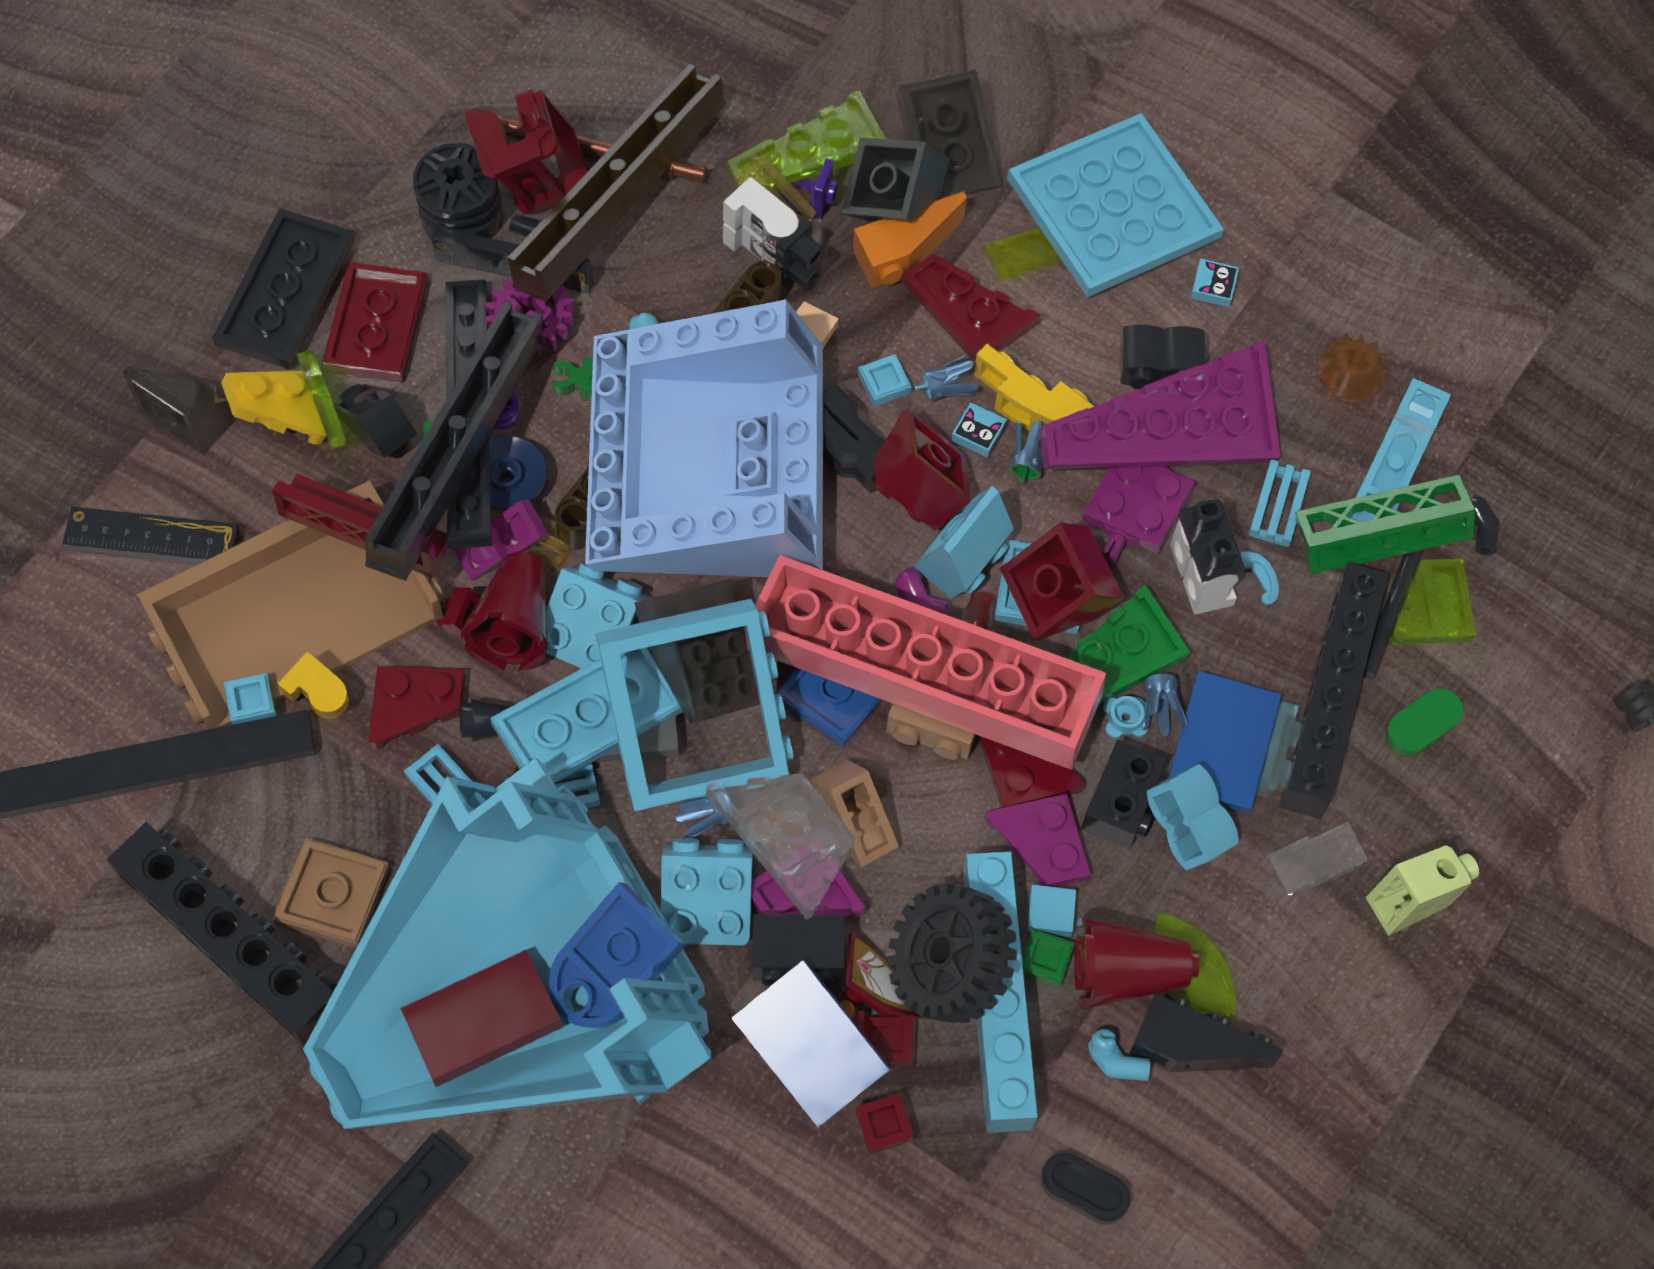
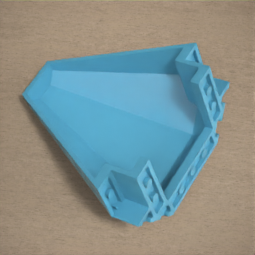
[303,758,711,1129]

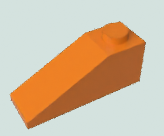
[853,191,967,288]

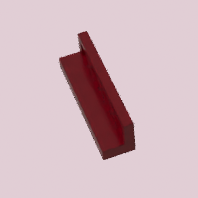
[272,473,449,577]

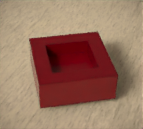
[855,1093,914,1154]

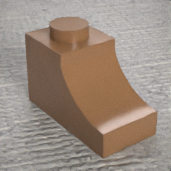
[810,760,899,867]

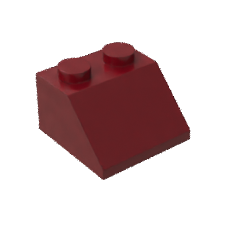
[874,407,971,531]
[1000,522,1124,640]

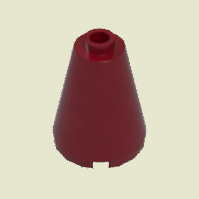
[461,550,547,671]
[1074,917,1200,1009]

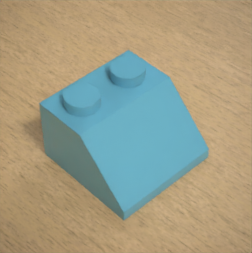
[914,486,1014,599]

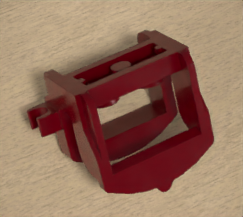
[465,89,589,215]

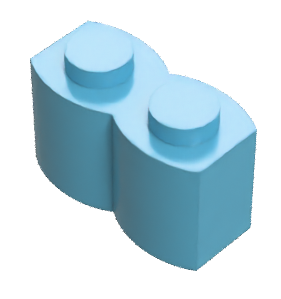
[1147,764,1239,870]

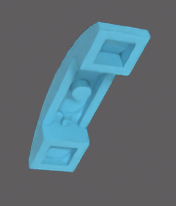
[1351,378,1451,522]

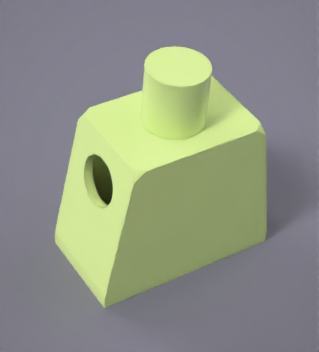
[1366,845,1479,936]

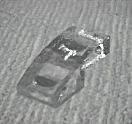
[1268,821,1369,895]

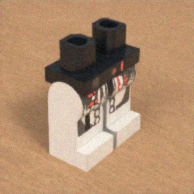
[723,177,823,290]
[1170,499,1245,615]

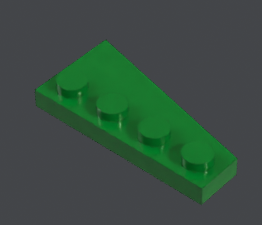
[1065,585,1190,705]

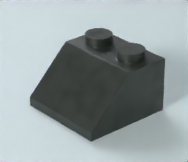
[841,137,950,221]

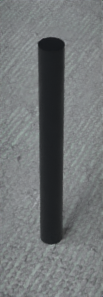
[1363,550,1423,679]

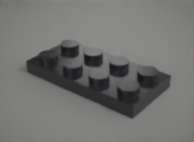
[212,208,355,370]

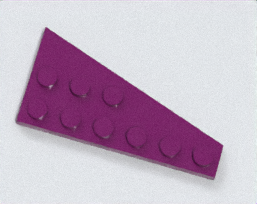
[1039,340,1281,470]

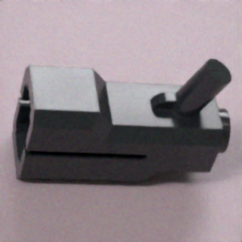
[823,383,885,493]

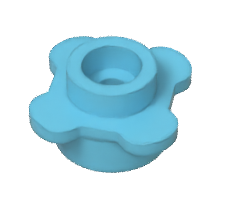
[1103,696,1148,739]

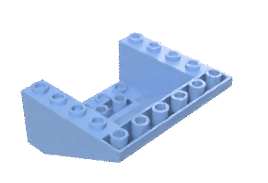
[585,300,823,577]

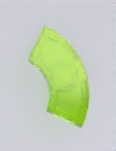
[296,350,346,449]
[1154,912,1236,1019]

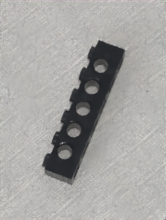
[1279,562,1389,820]
[106,822,337,1046]

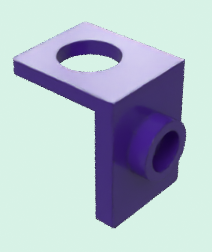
[779,158,838,221]

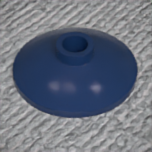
[490,436,547,511]

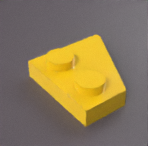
[221,371,326,445]

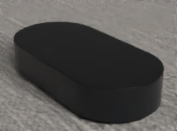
[1040,1153,1130,1225]

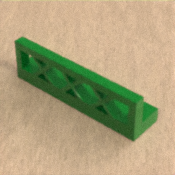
[1295,475,1475,575]

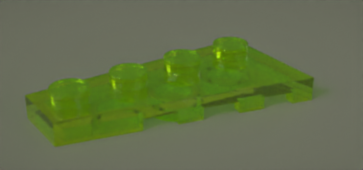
[727,90,886,191]

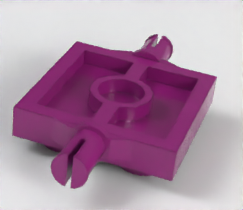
[1083,466,1195,564]

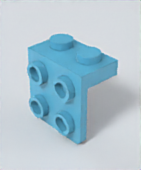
[541,562,652,669]
[661,838,753,945]

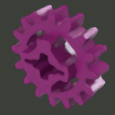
[486,279,574,357]

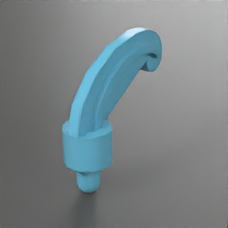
[1239,551,1279,606]

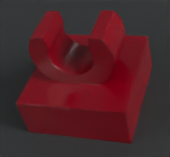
[436,587,480,644]

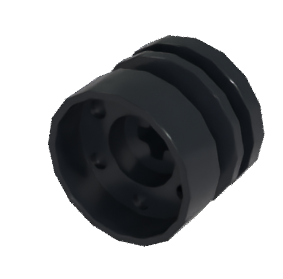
[413,143,503,239]

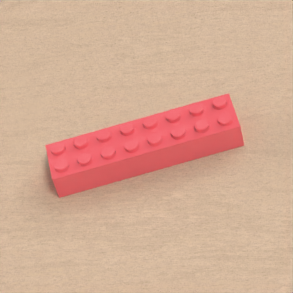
[745,555,1106,770]

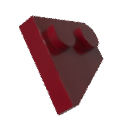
[369,666,465,750]
[977,735,1084,808]

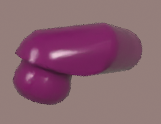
[895,568,948,614]

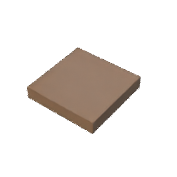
[273,838,391,948]

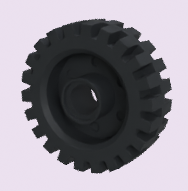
[887,884,1017,1024]

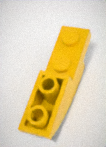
[974,344,1094,431]

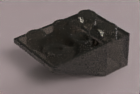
[634,578,760,724]

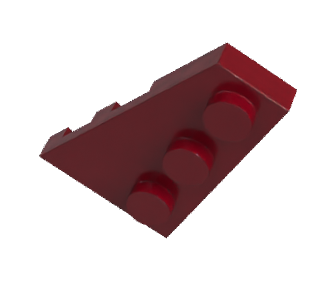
[901,254,1040,363]

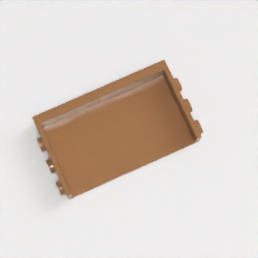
[137,480,445,730]

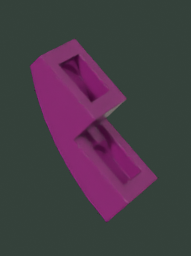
[453,499,549,581]

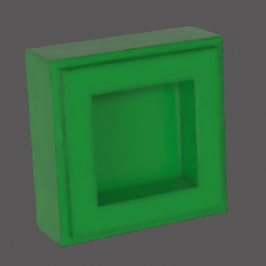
[1022,928,1075,988]

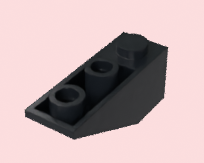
[1129,993,1283,1072]

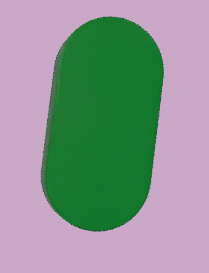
[1385,688,1463,757]

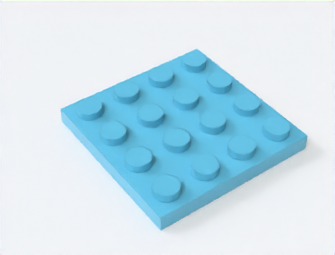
[1007,113,1224,297]

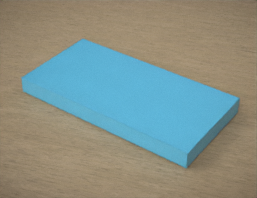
[491,647,686,783]

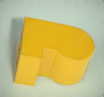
[278,652,349,719]

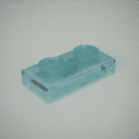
[1256,701,1302,799]

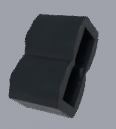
[1120,325,1205,390]

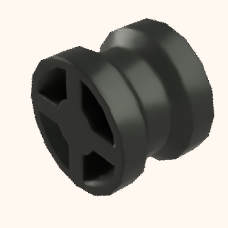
[1614,680,1654,732]

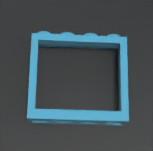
[595,599,793,811]

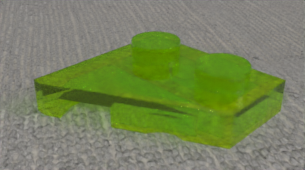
[1390,558,1476,645]

